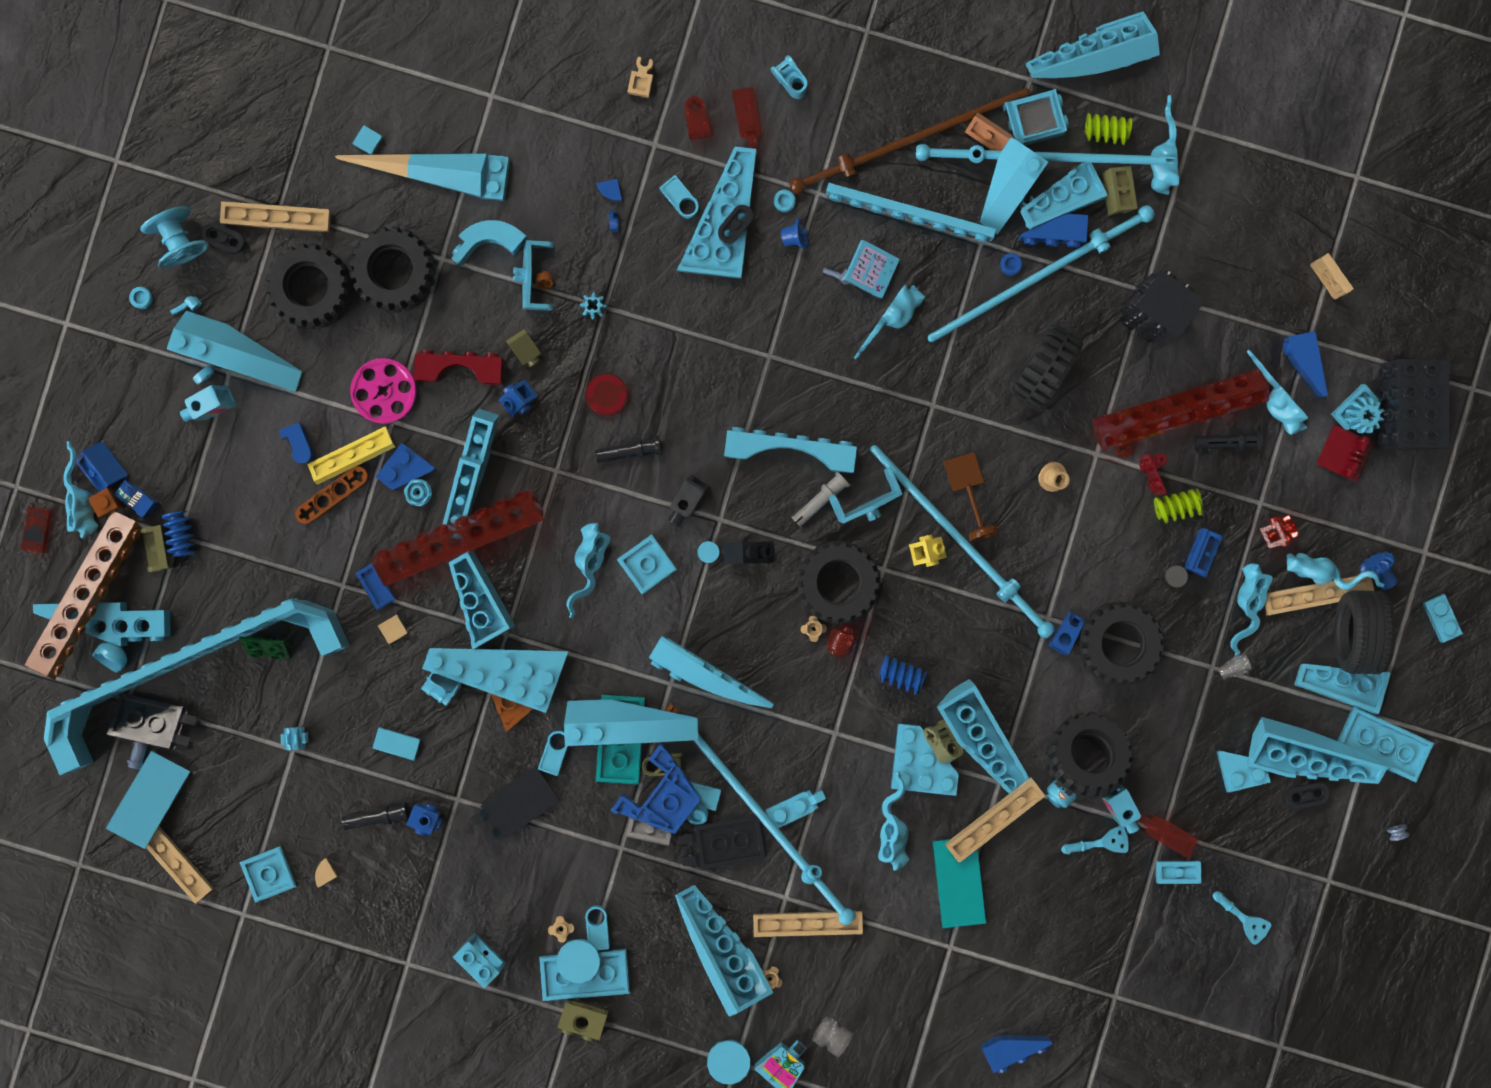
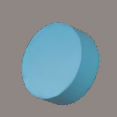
[774,190,795,213]
[129,287,153,309]
[193,365,215,385]
[698,541,719,563]
[686,804,708,825]

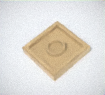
[1310,253,1354,299]

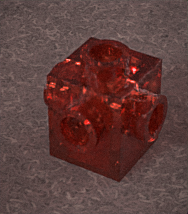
[1260,515,1299,549]

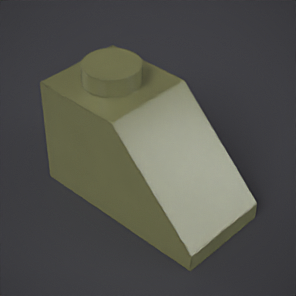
[506,329,543,368]

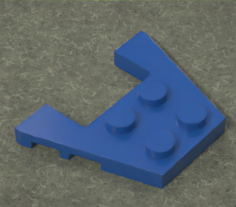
[610,743,701,834]

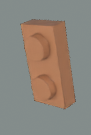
[965,112,1013,151]

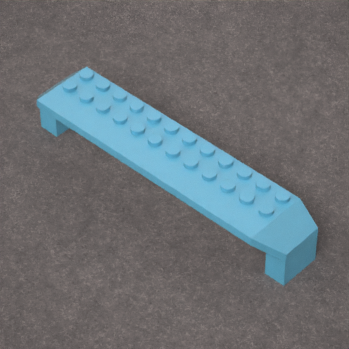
[44,598,350,775]

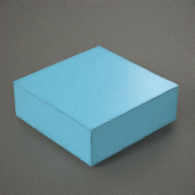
[353,125,383,155]

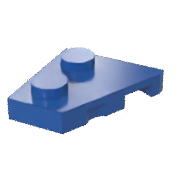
[376,443,436,490]

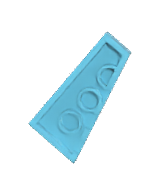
[1020,162,1108,230]
[1294,664,1391,714]

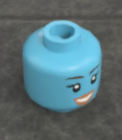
[1046,779,1076,808]

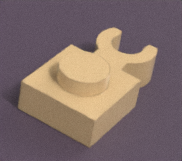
[627,57,653,98]

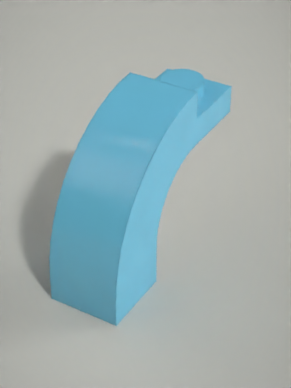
[451,220,528,267]

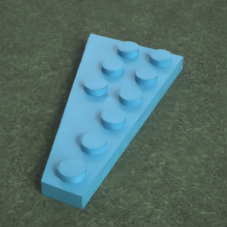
[677,147,756,279]
[422,648,569,713]

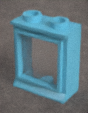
[1003,89,1069,146]

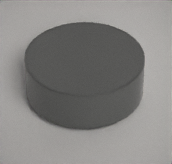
[1165,566,1188,587]

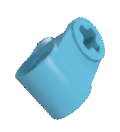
[770,55,807,99]

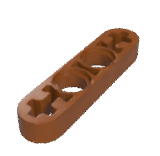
[295,466,369,524]

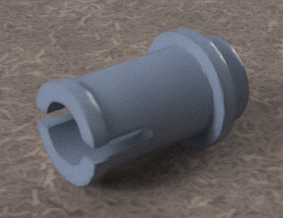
[127,742,148,770]

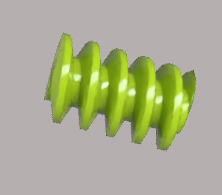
[1085,113,1132,145]
[1154,489,1203,523]

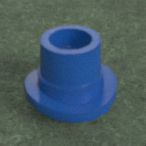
[781,218,808,249]

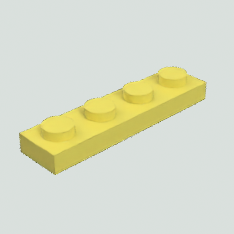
[307,427,395,485]

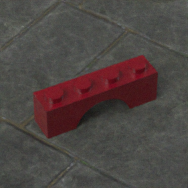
[413,350,504,385]

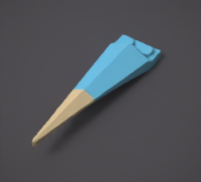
[335,154,510,201]

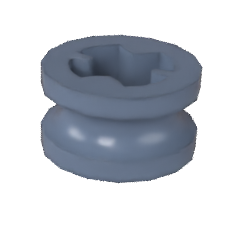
[1387,825,1410,841]

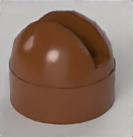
[535,271,553,290]

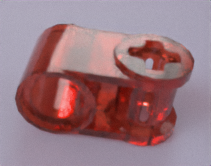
[685,96,711,141]

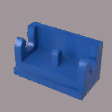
[1184,528,1223,578]

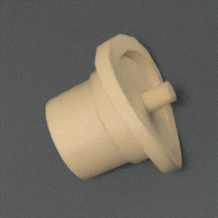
[1038,462,1070,492]

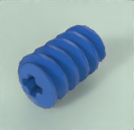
[162,511,196,557]
[878,655,927,695]

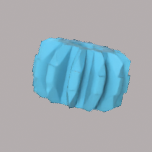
[1345,397,1385,434]

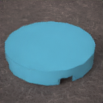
[557,939,600,983]
[707,1040,750,1084]

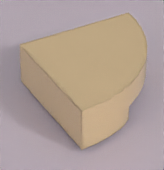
[315,857,338,888]

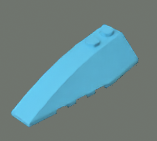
[1026,12,1160,78]
[167,311,303,392]
[649,635,774,708]
[937,679,1029,794]
[564,699,699,746]
[1247,717,1388,784]
[675,885,773,1016]

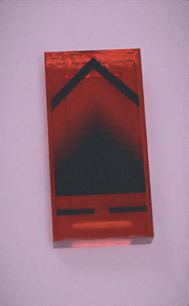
[20,507,52,553]

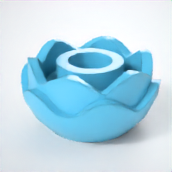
[404,479,432,506]

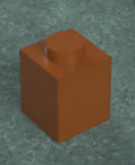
[88,488,125,518]

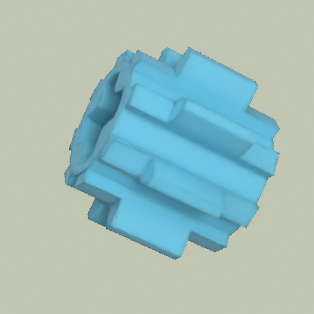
[580,292,607,320]
[280,727,308,750]

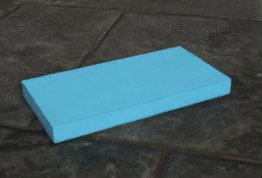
[1338,707,1434,782]
[106,751,190,849]
[539,949,630,1001]

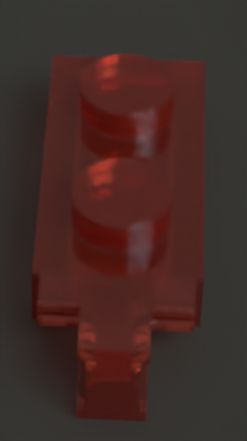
[732,87,761,149]
[1137,814,1198,858]

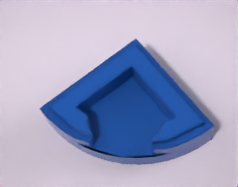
[596,179,622,201]
[609,211,620,233]

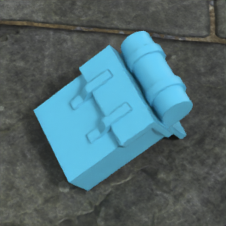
[421,672,462,706]

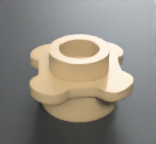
[801,616,827,642]
[548,916,574,942]
[762,966,782,989]

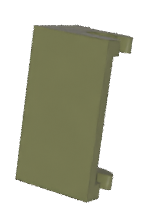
[1102,166,1138,216]
[141,525,174,572]

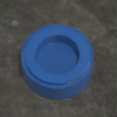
[1000,253,1022,276]

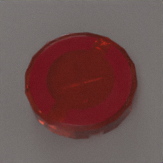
[585,373,628,417]

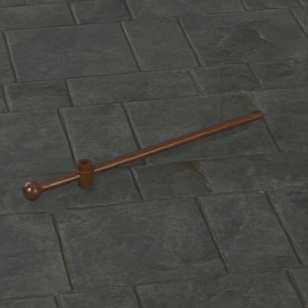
[789,88,1030,194]

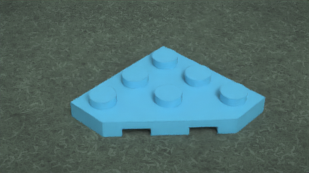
[891,723,959,796]

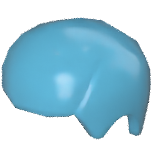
[92,642,127,672]

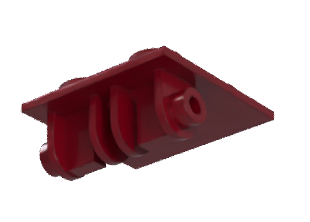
[1316,425,1374,482]
[1138,453,1168,496]

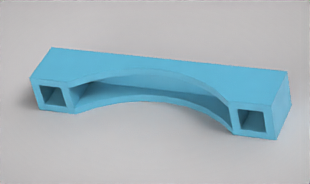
[724,427,857,474]

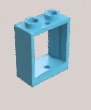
[453,933,506,988]

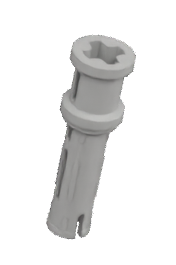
[792,471,850,527]

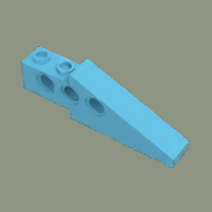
[439,409,500,543]
[33,602,170,646]

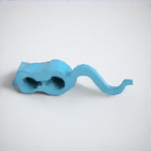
[1150,95,1179,195]
[854,284,925,360]
[1247,350,1308,435]
[63,441,98,538]
[567,523,610,618]
[1286,553,1384,590]
[1231,563,1273,658]
[878,771,910,871]

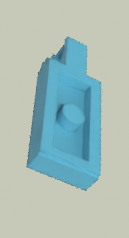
[765,790,826,828]

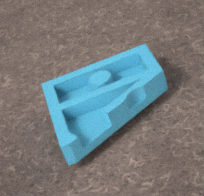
[1217,750,1270,793]

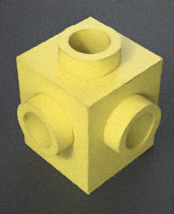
[909,534,947,567]

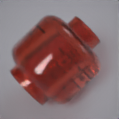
[826,624,858,658]

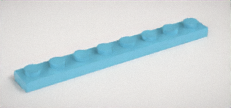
[826,183,996,243]

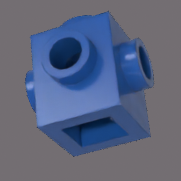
[499,379,538,417]
[406,803,443,836]

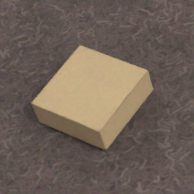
[378,615,408,644]

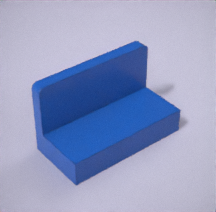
[76,442,128,492]

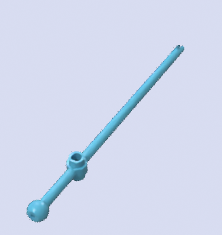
[916,144,1177,165]
[928,205,1155,342]
[870,445,1055,638]
[693,735,855,925]

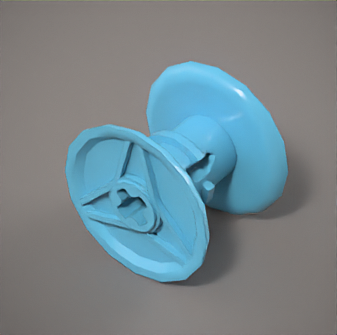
[140,206,209,268]

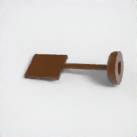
[943,452,999,542]

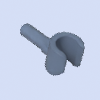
[823,267,849,285]

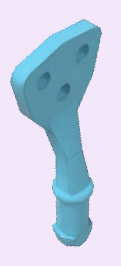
[1061,825,1128,854]
[1213,891,1271,945]

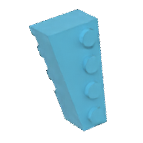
[449,550,515,649]

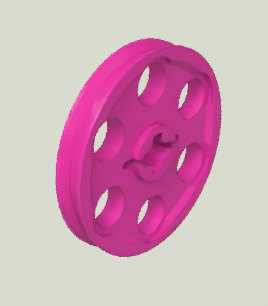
[350,358,417,424]

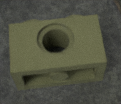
[558,999,608,1042]

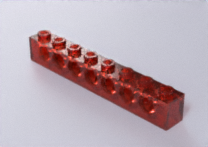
[1092,369,1269,451]
[372,490,543,586]

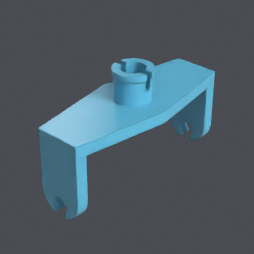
[513,240,554,311]
[829,468,902,523]

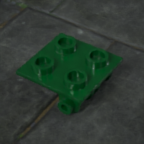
[239,634,291,660]

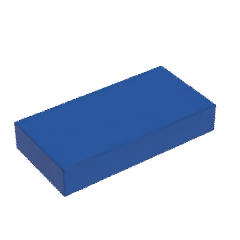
[355,562,397,610]

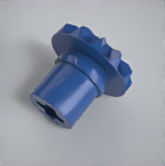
[1360,551,1398,590]

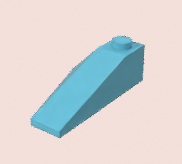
[980,137,1048,234]

